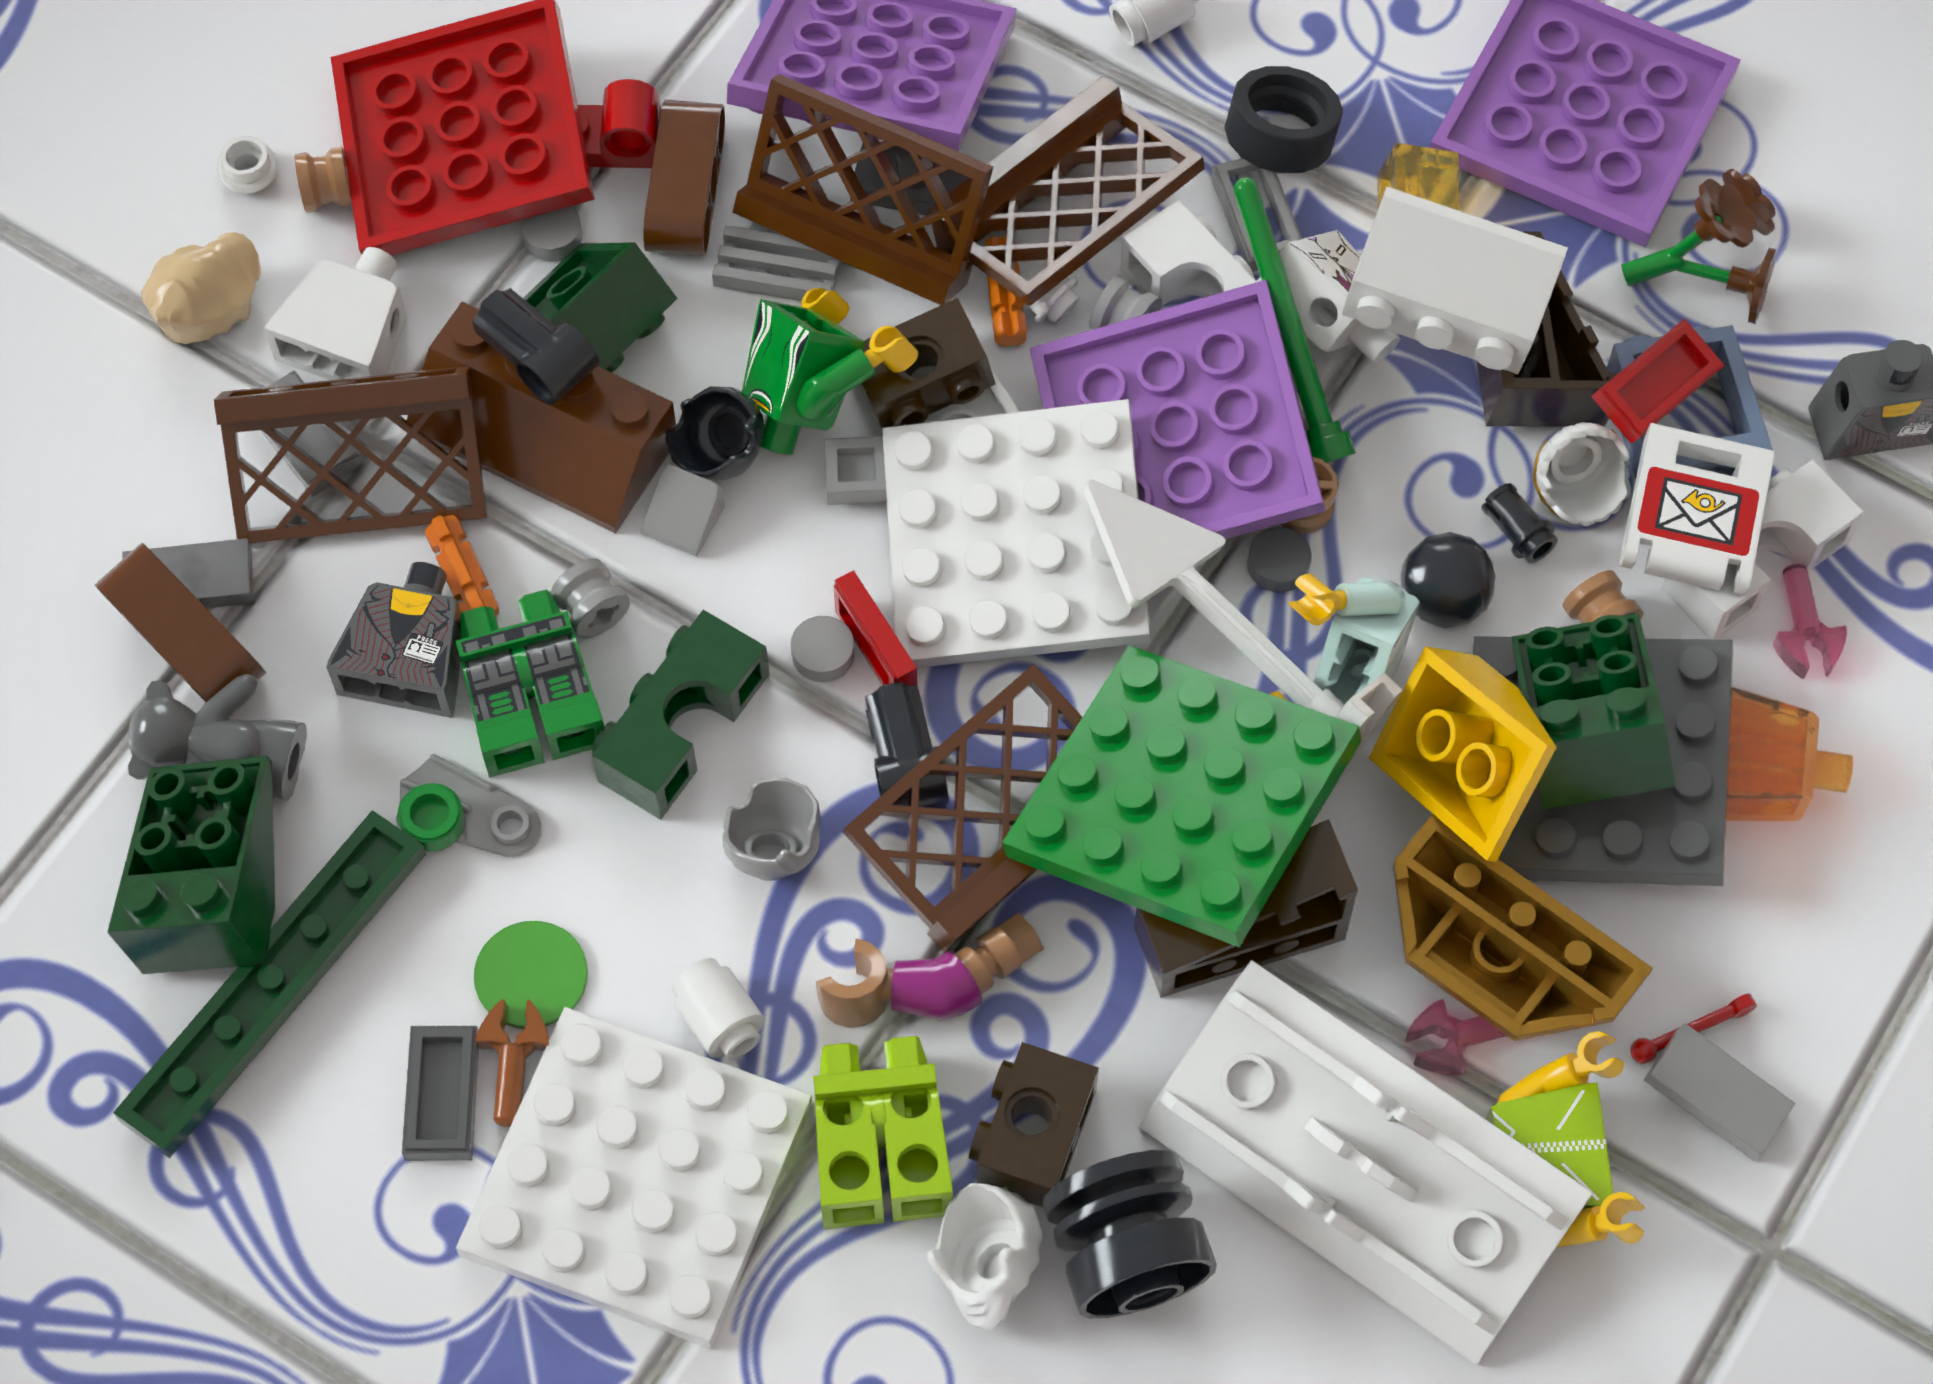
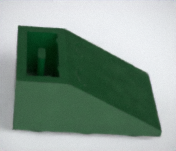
[1511,613,1675,810]
[107,756,275,974]

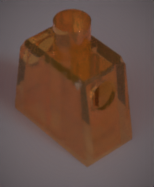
[1726,687,1853,821]

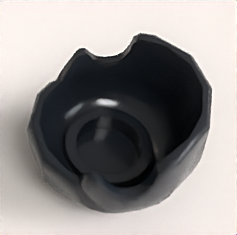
[666,386,765,480]
[1401,532,1496,628]

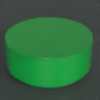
[397,783,465,852]

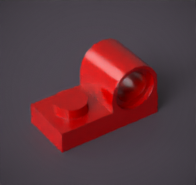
[578,79,662,168]

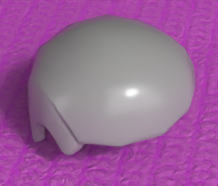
[722,778,821,881]

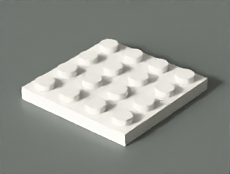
[882,399,1151,668]
[456,1007,813,1349]

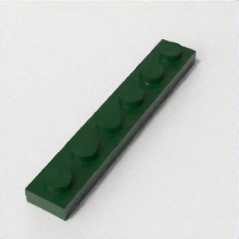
[113,810,426,1159]

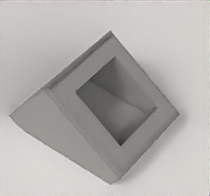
[641,464,724,557]

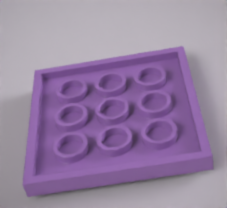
[727,0,1017,151]
[1428,0,1741,247]
[1029,280,1326,539]

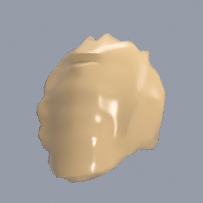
[141,232,261,344]

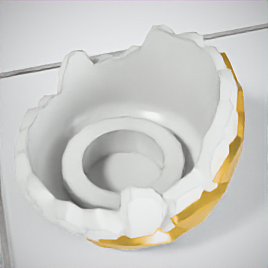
[1532,422,1631,526]

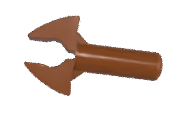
[475,999,550,1127]

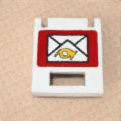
[1619,423,1775,595]

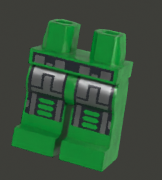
[456,589,604,778]

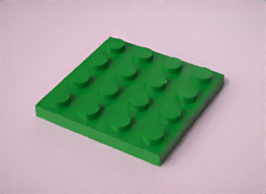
[1002,645,1362,947]

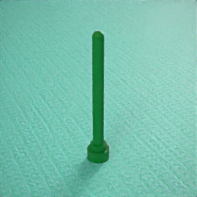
[1233,177,1356,463]

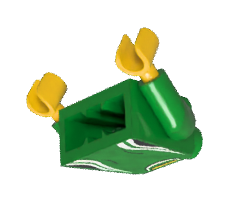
[742,287,918,455]

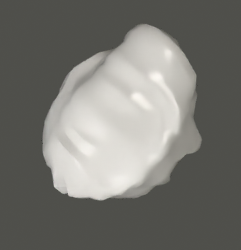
[927,1183,1043,1330]

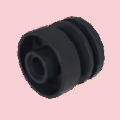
[1043,1150,1217,1319]

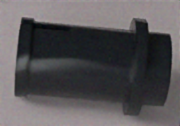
[1481,483,1558,563]

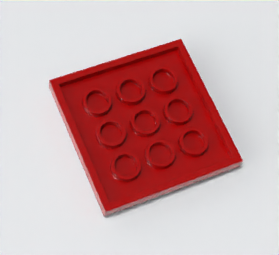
[330,0,595,256]

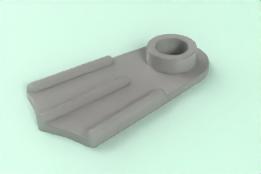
[396,754,541,857]

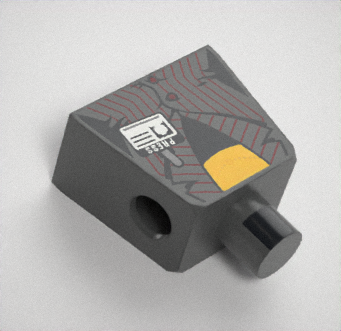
[1808,340,1933,460]
[326,562,462,718]

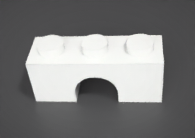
[1120,200,1256,307]
[1662,459,1864,639]

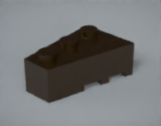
[1476,231,1617,427]
[1134,819,1358,998]

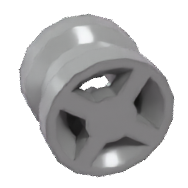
[1089,275,1162,330]
[550,559,630,638]

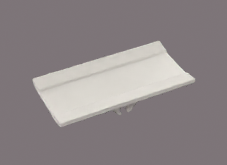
[1139,960,1593,1365]

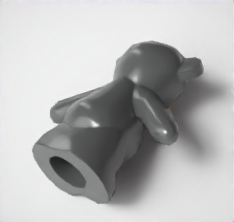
[127,674,307,801]

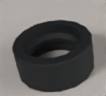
[1224,66,1343,173]

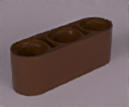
[643,100,725,256]
[94,543,267,702]

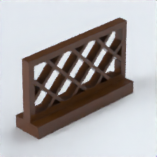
[732,74,994,305]
[928,76,1205,306]
[214,366,487,543]
[842,664,1082,953]

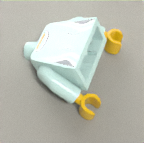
[1270,574,1420,704]

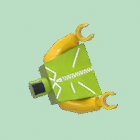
[1486,1031,1645,1247]

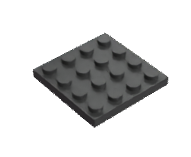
[1473,636,1734,886]

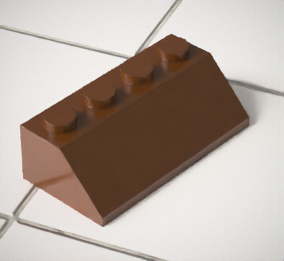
[407,302,676,534]

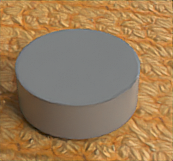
[521,206,583,261]
[791,616,854,682]

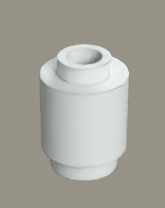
[1109,0,1199,46]
[671,958,765,1059]

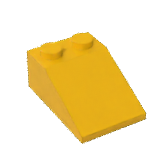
[1368,646,1557,862]

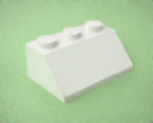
[1341,186,1568,374]

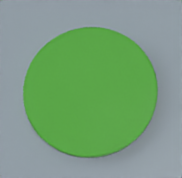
[474,921,588,1029]

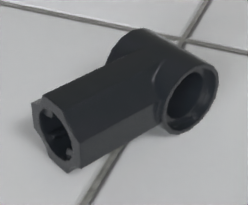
[472,288,600,406]
[865,682,949,807]

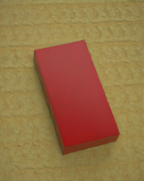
[1591,318,1725,444]
[833,570,918,686]

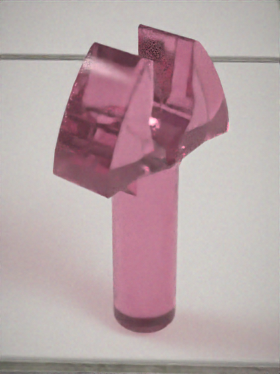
[1773,563,1847,679]
[1405,999,1507,1076]

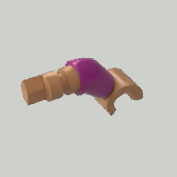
[816,912,1044,1027]

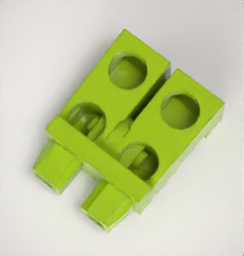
[813,1036,953,1229]

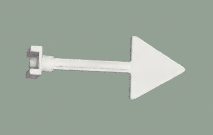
[1083,480,1403,759]

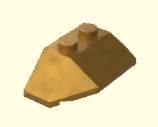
[1393,814,1653,1041]

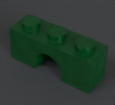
[592,609,770,820]

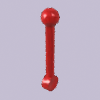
[1630,993,1757,1064]

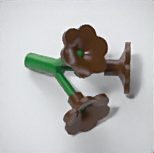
[1621,168,1777,324]

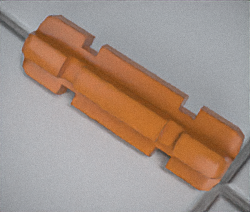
[984,235,1027,347]
[425,515,500,617]

